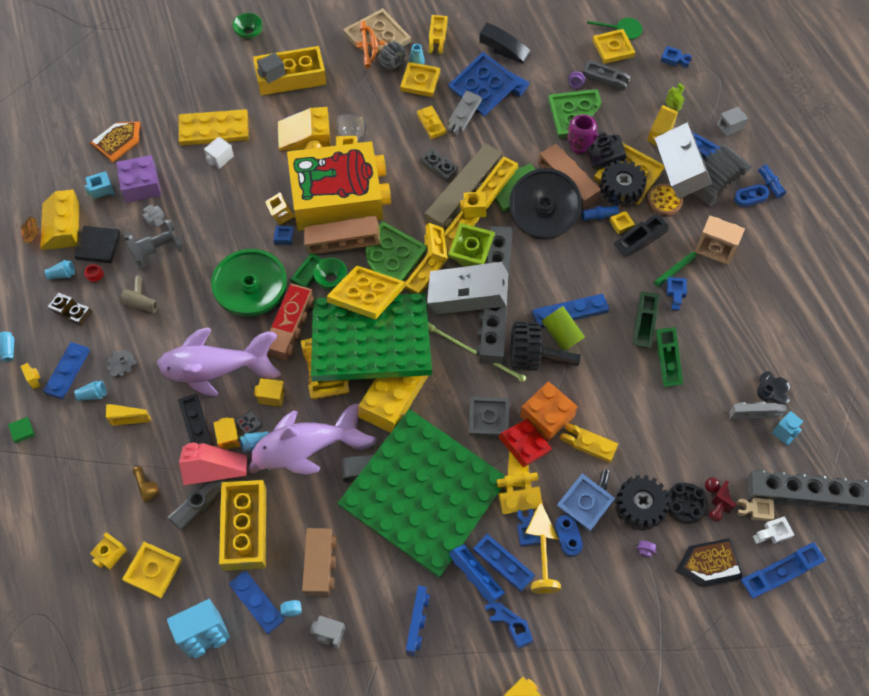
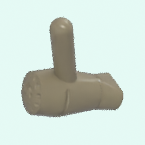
[120,276,157,314]

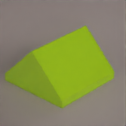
[448,223,495,267]

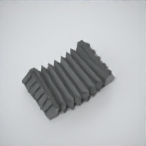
[693,144,752,207]

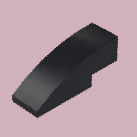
[479,22,530,63]
[613,213,669,257]

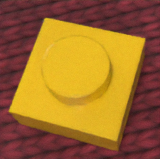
[610,211,635,235]
[20,363,41,390]

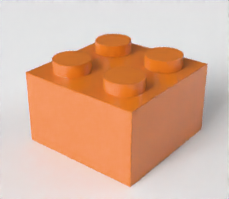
[520,381,578,442]

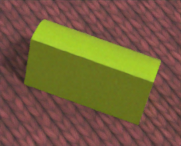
[541,306,585,351]

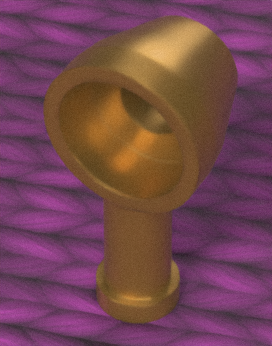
[132,466,159,503]

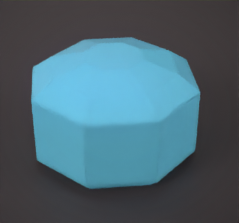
[280,600,302,617]

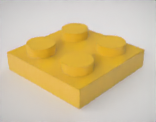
[592,29,635,64]
[400,62,440,97]
[122,542,182,599]

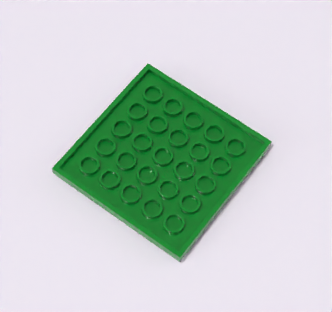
[311,293,432,382]
[337,409,505,578]

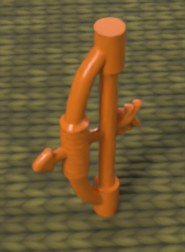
[355,21,385,68]

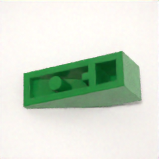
[655,327,683,387]

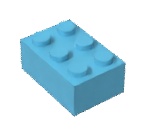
[167,599,230,658]

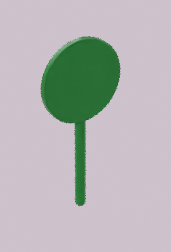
[587,18,643,40]

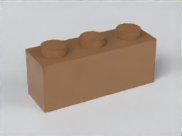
[302,528,337,597]

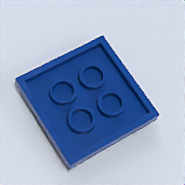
[448,52,519,117]

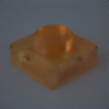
[20,217,39,243]

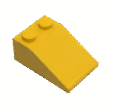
[278,107,331,151]

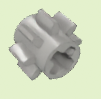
[142,205,165,227]

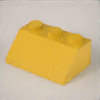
[40,189,79,250]

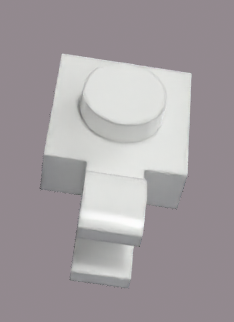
[753,516,794,544]

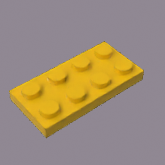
[179,109,249,146]

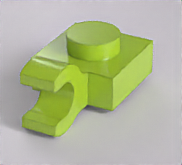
[665,83,685,112]

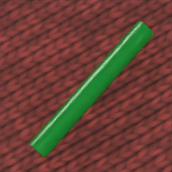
[654,251,697,287]

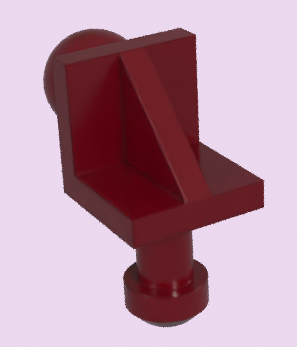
[704,477,736,522]

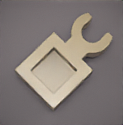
[736,498,774,522]

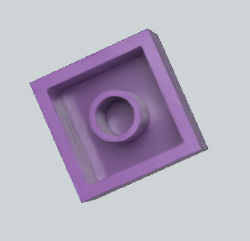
[116,155,161,203]

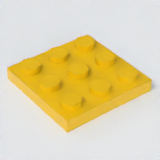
[593,143,665,205]
[327,266,405,319]

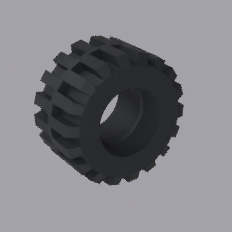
[510,322,542,371]

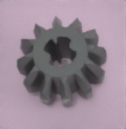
[378,41,406,71]

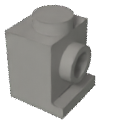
[310,616,345,649]

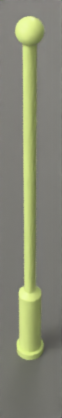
[428,322,526,382]

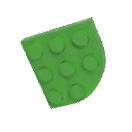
[366,221,428,281]

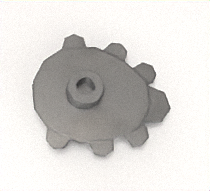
[107,350,136,376]

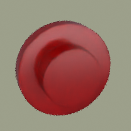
[84,264,104,282]

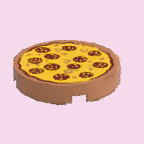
[647,184,683,216]

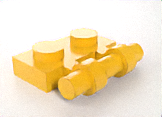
[497,472,543,514]

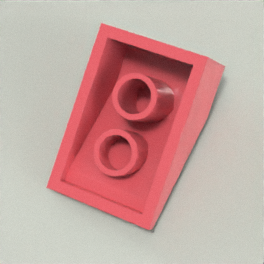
[179,443,248,485]

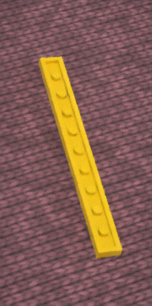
[404,156,518,294]

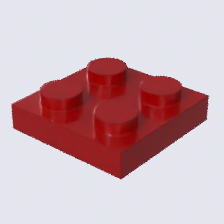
[498,419,552,468]

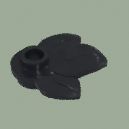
[757,371,790,405]

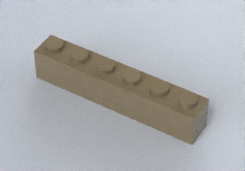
[425,143,503,231]

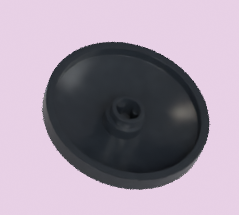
[509,168,582,239]

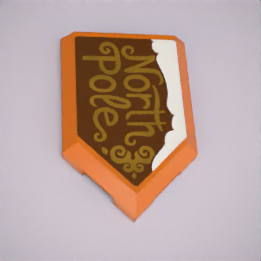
[89,121,141,163]

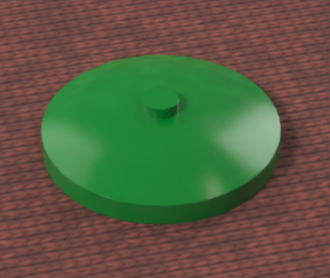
[211,249,287,317]

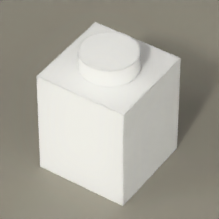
[204,137,234,169]

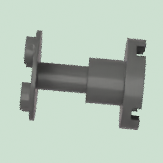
[123,218,183,269]

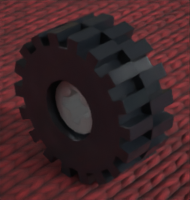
[600,160,647,207]
[615,475,670,531]

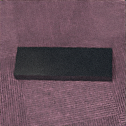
[178,393,213,446]

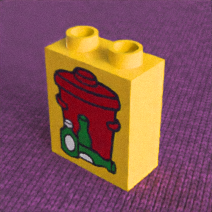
[287,141,391,231]

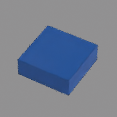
[273,226,294,245]

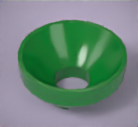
[232,13,262,39]
[313,258,347,290]

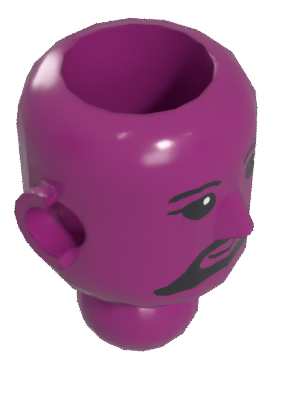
[567,114,599,154]

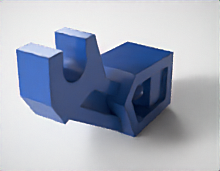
[484,602,533,649]

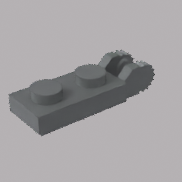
[582,60,630,90]

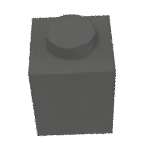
[257,52,286,83]

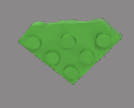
[548,89,601,139]

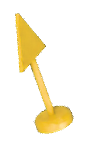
[525,502,561,594]

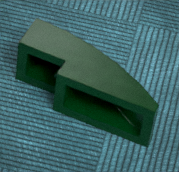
[632,291,660,349]

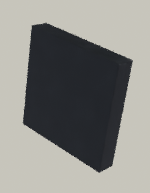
[74,226,120,263]

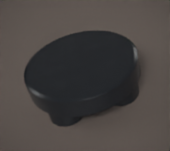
[667,483,707,524]

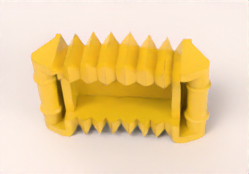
[301,338,349,400]

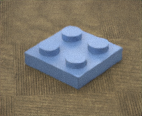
[557,474,615,532]

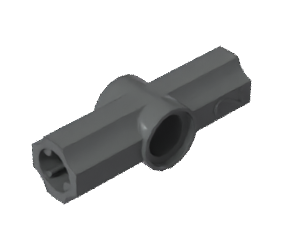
[168,479,223,531]

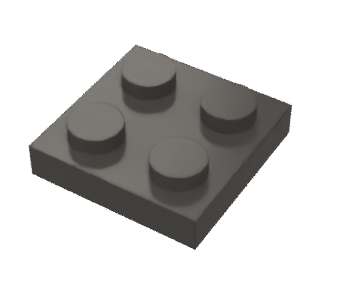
[469,396,509,437]

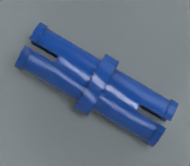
[758,164,787,198]
[581,205,619,221]

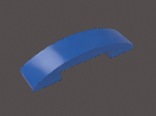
[741,542,826,599]

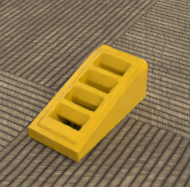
[106,404,151,426]

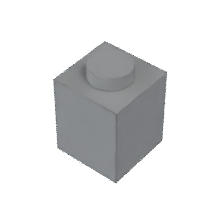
[717,107,748,136]

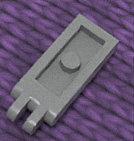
[447,90,482,135]
[729,401,786,420]

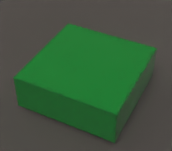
[8,417,35,444]

